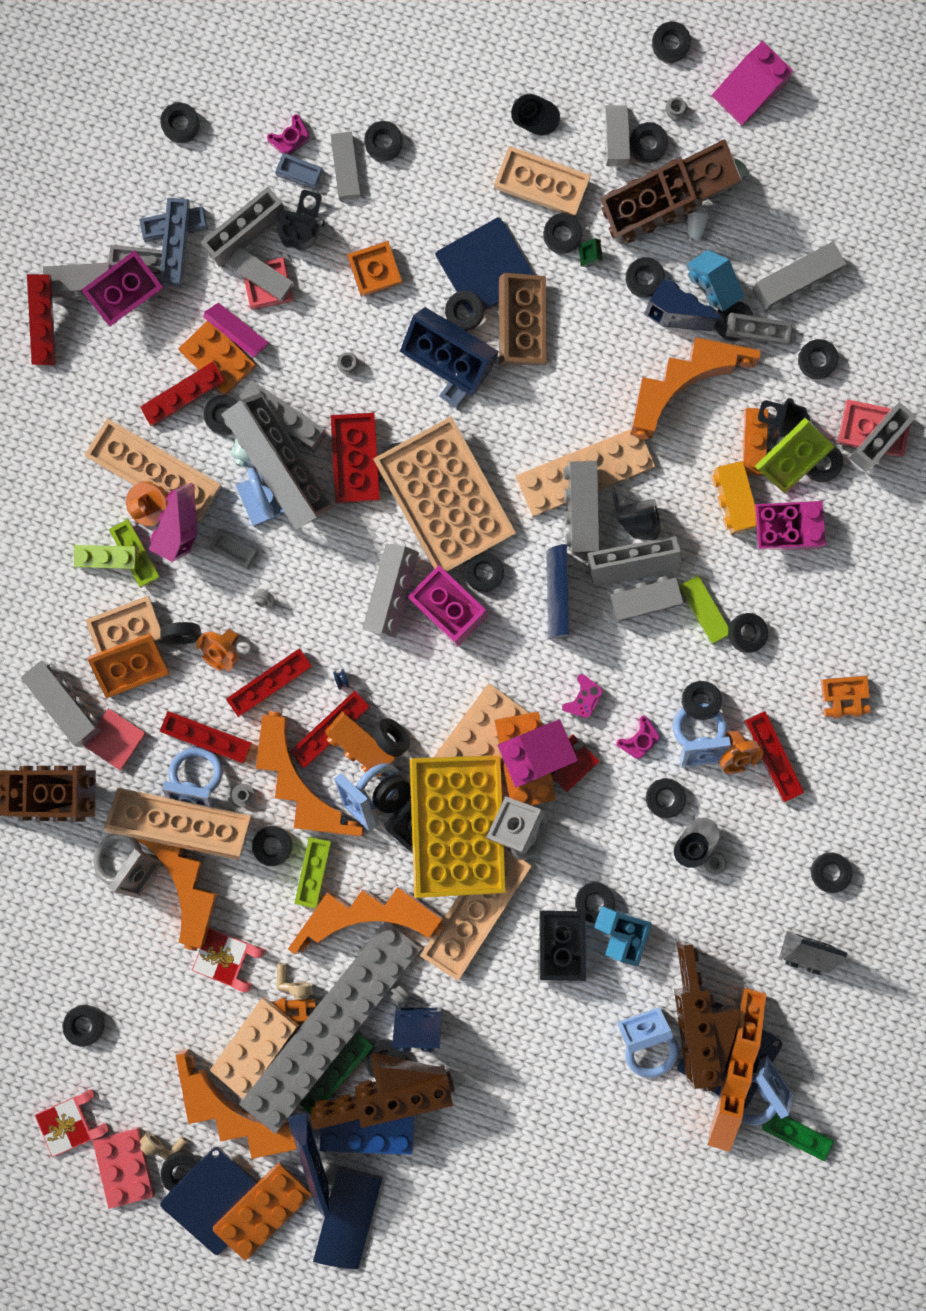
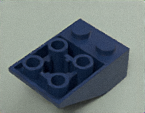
[644,279,720,332]
[392,1007,442,1052]

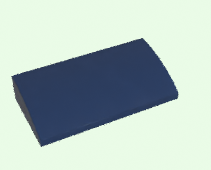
[546,544,569,639]
[288,1113,330,1218]
[313,1165,383,1269]

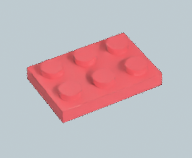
[837,399,911,458]
[93,1127,155,1209]

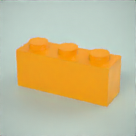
[712,460,757,535]

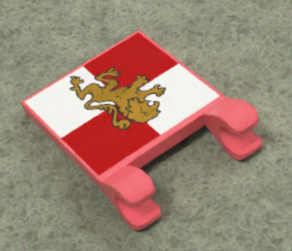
[192,928,265,993]
[34,1089,109,1157]

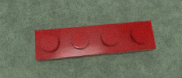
[27,274,56,365]
[140,361,227,427]
[226,648,313,717]
[289,690,370,768]
[159,711,252,763]
[744,711,804,802]

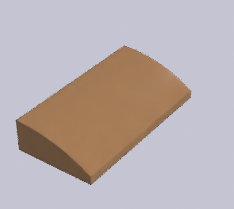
[499,273,546,365]

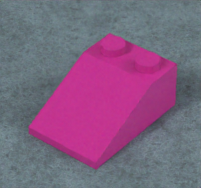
[712,40,793,126]
[81,250,163,327]
[407,565,489,648]
[497,719,578,788]

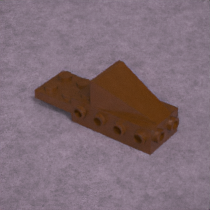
[600,139,742,244]
[0,765,96,822]
[674,941,741,1091]
[311,1053,455,1130]

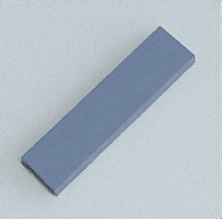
[159,198,191,287]

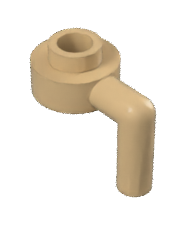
[276,963,312,999]
[140,1132,188,1160]

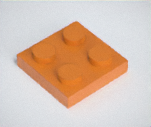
[347,241,402,297]

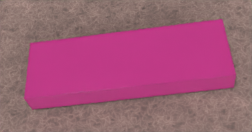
[203,302,269,358]

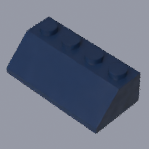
[400,307,499,396]

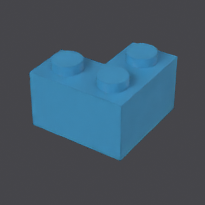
[686,250,745,311]
[594,906,652,967]

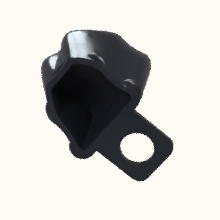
[277,190,325,252]
[757,398,812,445]
[612,487,661,541]

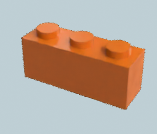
[325,711,396,777]

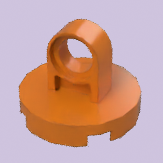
[126,481,168,526]
[196,628,239,672]
[719,731,764,774]

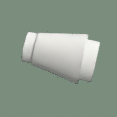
[687,207,709,241]

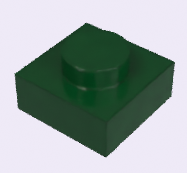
[579,238,603,268]

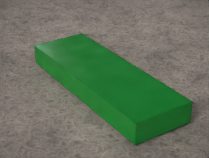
[761,1112,834,1162]

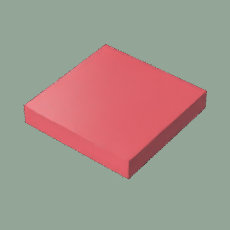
[244,257,294,310]
[84,708,146,770]

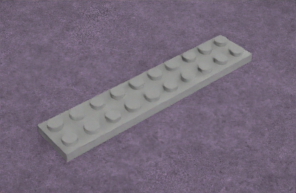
[239,922,421,1134]

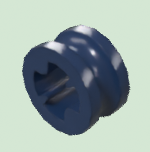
[333,668,350,691]

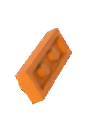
[742,408,768,476]

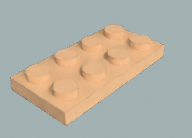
[494,146,591,217]
[210,997,299,1099]

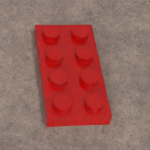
[330,412,380,504]

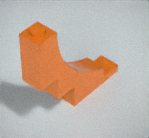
[630,337,761,440]
[256,711,364,836]
[136,838,218,951]
[288,887,444,955]
[707,988,766,1152]
[175,1049,297,1159]

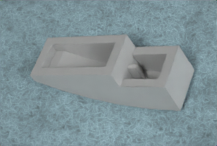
[605,105,630,166]

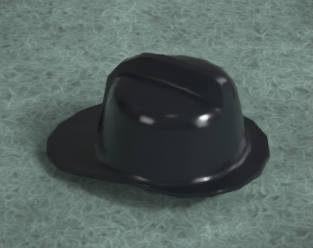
[511,93,560,136]
[674,817,720,868]

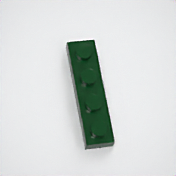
[299,1030,374,1114]

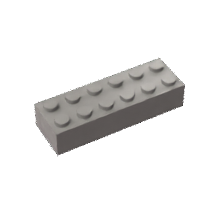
[221,393,335,530]

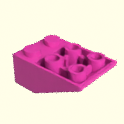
[149,483,198,562]
[755,501,826,550]

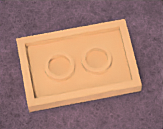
[85,596,161,653]

